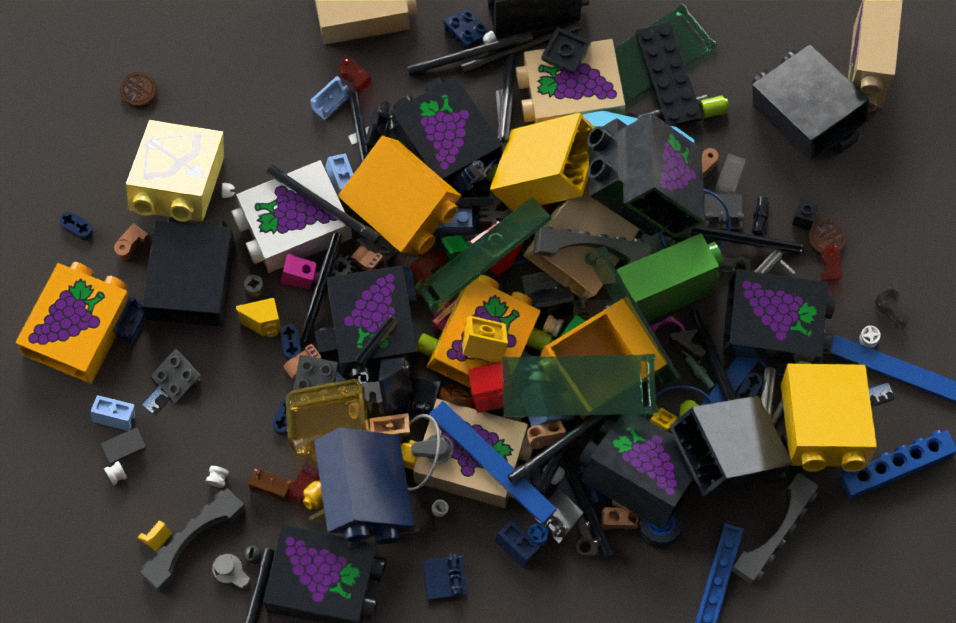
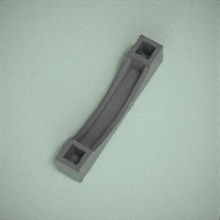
[533,226,651,266]
[731,473,818,585]
[141,488,246,593]

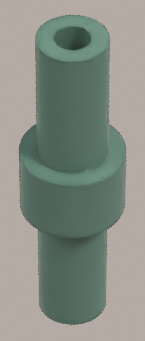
[685,355,715,390]

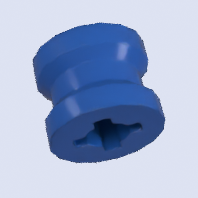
[528,524,548,547]

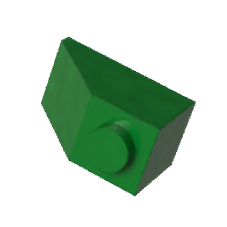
[441,235,471,268]

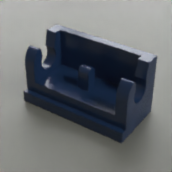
[113,297,146,344]
[495,520,540,568]

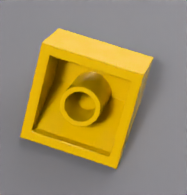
[236,298,281,337]
[462,315,508,363]

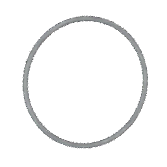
[400,414,440,491]

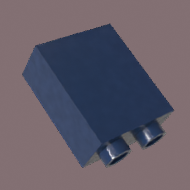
[314,427,414,545]

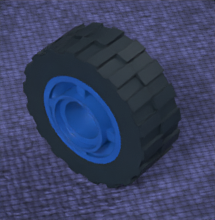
[639,509,683,548]

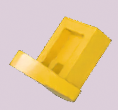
[137,520,172,552]

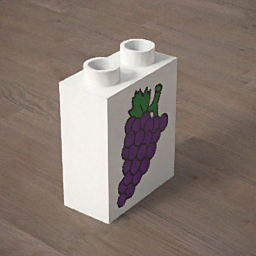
[231,160,352,273]

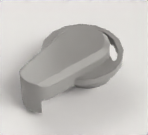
[212,554,251,589]

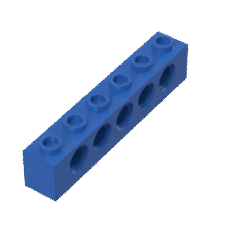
[839,430,956,500]

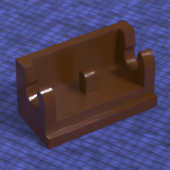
[247,467,294,502]

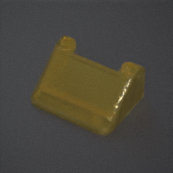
[286,379,370,457]

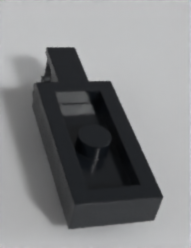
[364,100,392,149]

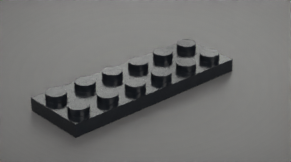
[635,22,703,127]

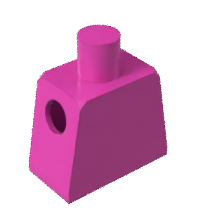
[280,254,320,289]

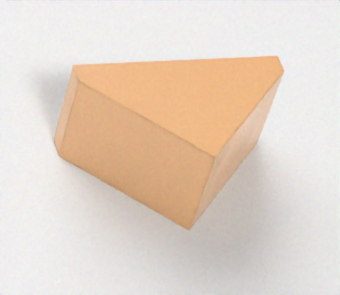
[370,413,410,438]

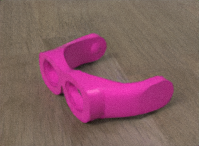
[650,316,687,350]

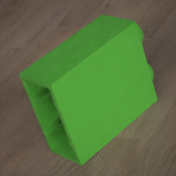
[613,233,723,323]

